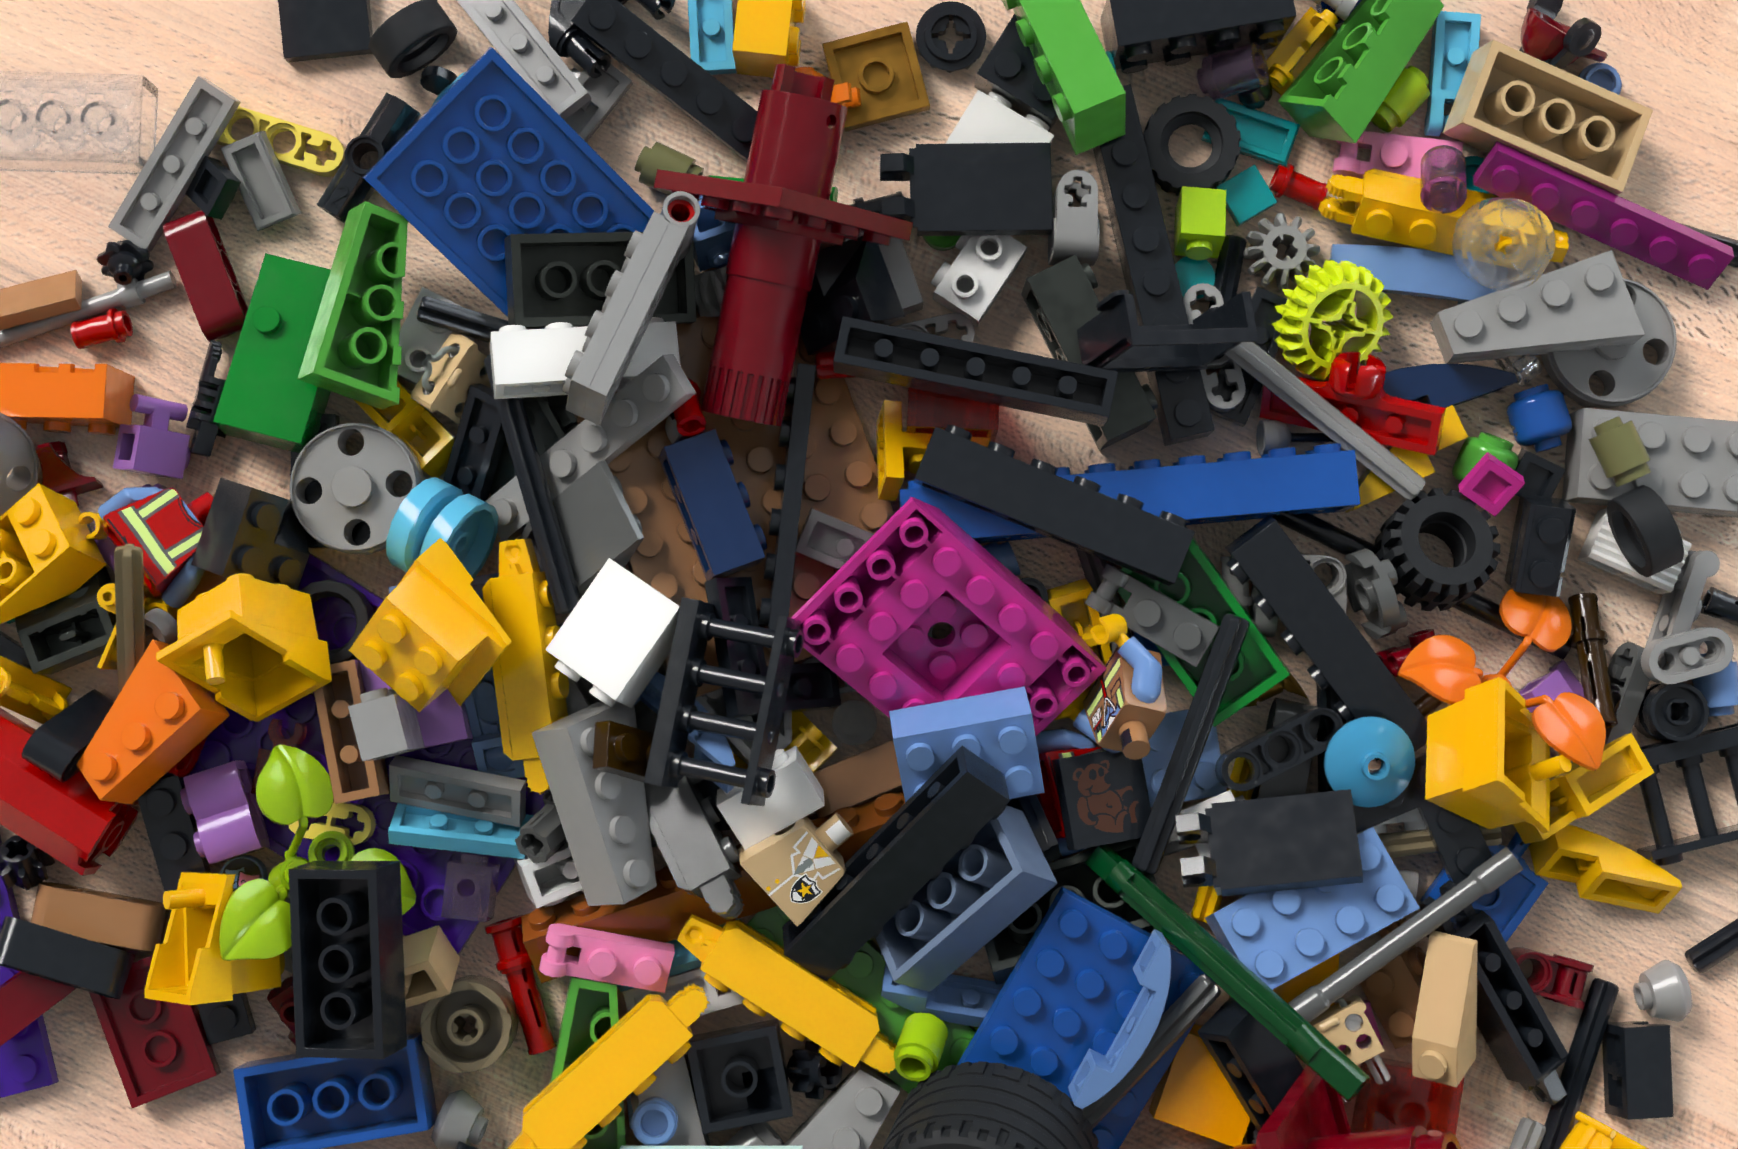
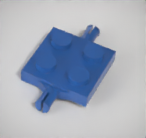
[1420,832,1549,942]

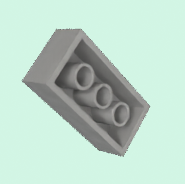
[1562,408,1738,518]

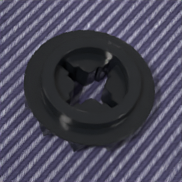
[916,1,986,73]

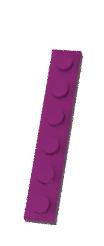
[1473,141,1734,290]

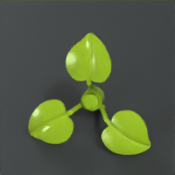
[219,745,416,961]

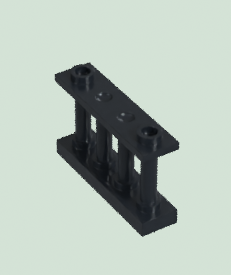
[644,597,804,806]
[1637,723,1738,866]

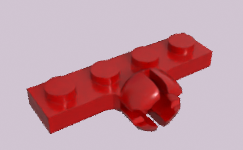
[1259,352,1446,456]

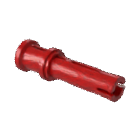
[484,915,557,1055]

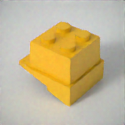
[349,538,512,712]
[156,573,332,722]
[1425,677,1572,834]
[144,872,285,1005]

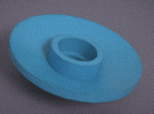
[1324,716,1415,807]

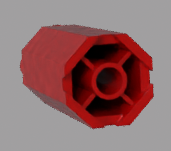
[0,708,139,876]

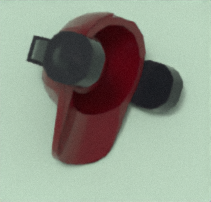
[1519,0,1608,69]

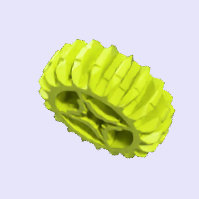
[1272,260,1393,381]

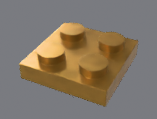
[822,21,930,132]

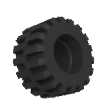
[1374,488,1500,612]

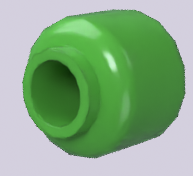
[1452,431,1519,482]

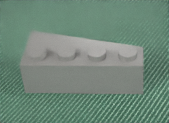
[1430,250,1645,364]
[532,701,657,906]
[783,1061,900,1149]

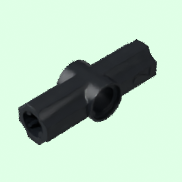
[317,92,421,224]

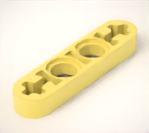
[216,106,346,177]

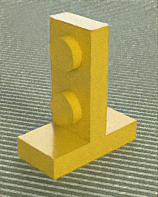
[876,400,991,501]

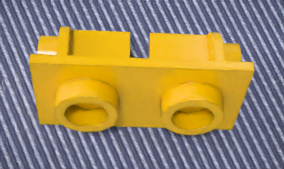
[1258,7,1338,96]
[0,655,72,724]

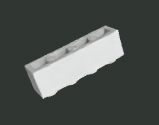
[490,317,681,399]

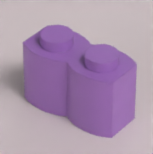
[180,760,270,864]

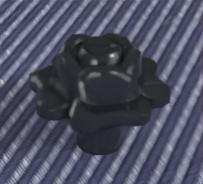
[97,240,154,285]

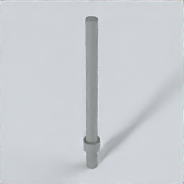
[0,271,177,348]

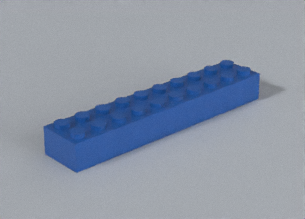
[898,443,1360,544]

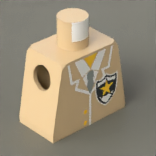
[738,813,854,926]

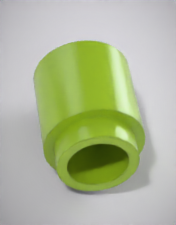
[1371,66,1430,132]
[894,1012,948,1082]

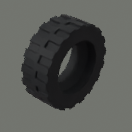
[1143,94,1241,196]

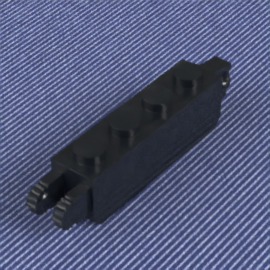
[1418,880,1568,1105]

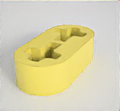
[288,800,376,845]

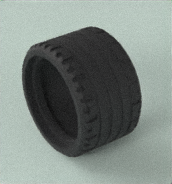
[883,1061,1099,1149]

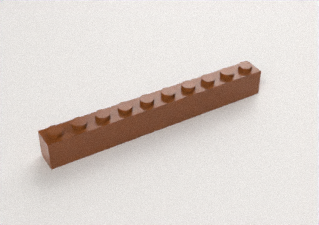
[521,791,905,984]

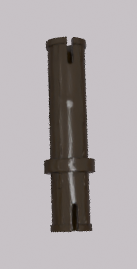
[1568,593,1618,729]

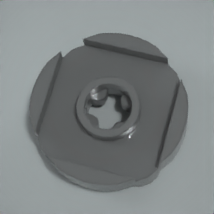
[1344,548,1408,639]

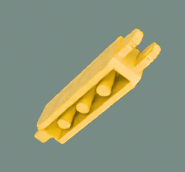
[1318,168,1569,271]
[482,539,569,794]
[677,914,896,1074]
[507,983,709,1149]

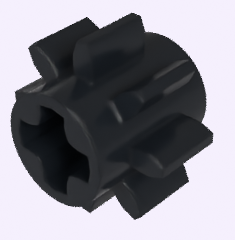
[0,835,55,890]
[787,1041,842,1099]

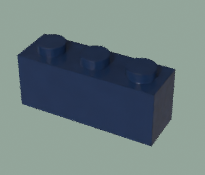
[658,429,767,581]

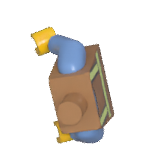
[1054,614,1167,760]

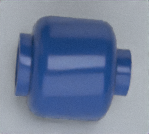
[1507,384,1573,453]

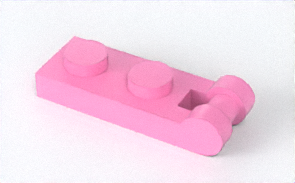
[1332,131,1464,187]
[539,923,675,993]

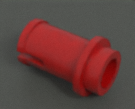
[1269,164,1328,211]
[70,308,133,349]
[673,377,706,437]

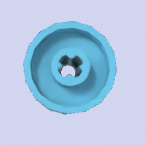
[386,477,498,579]

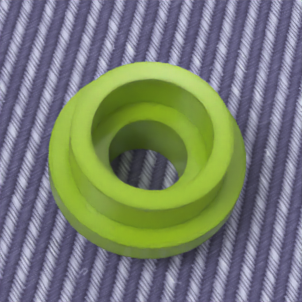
[308,831,355,862]

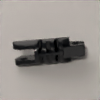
[186,340,226,457]

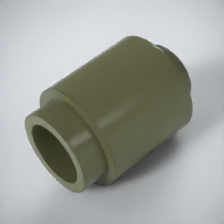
[635,142,704,195]
[1589,416,1651,487]

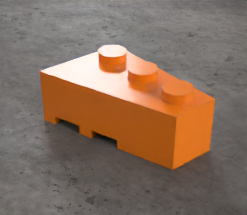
[0,363,135,436]
[76,639,230,804]

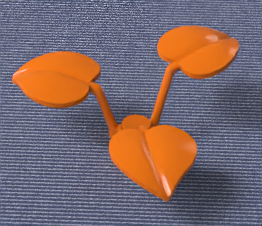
[1398,588,1606,772]

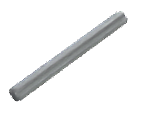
[1225,342,1426,500]

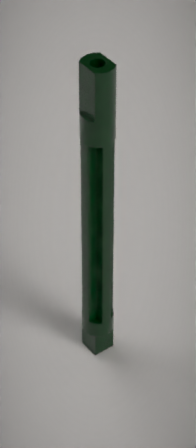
[1085,844,1370,1102]

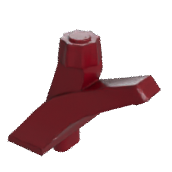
[35,441,104,507]

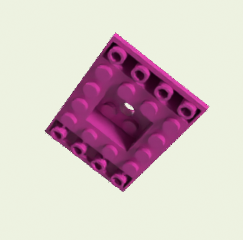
[791,497,1107,736]

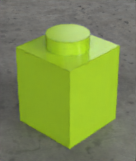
[1174,186,1226,260]

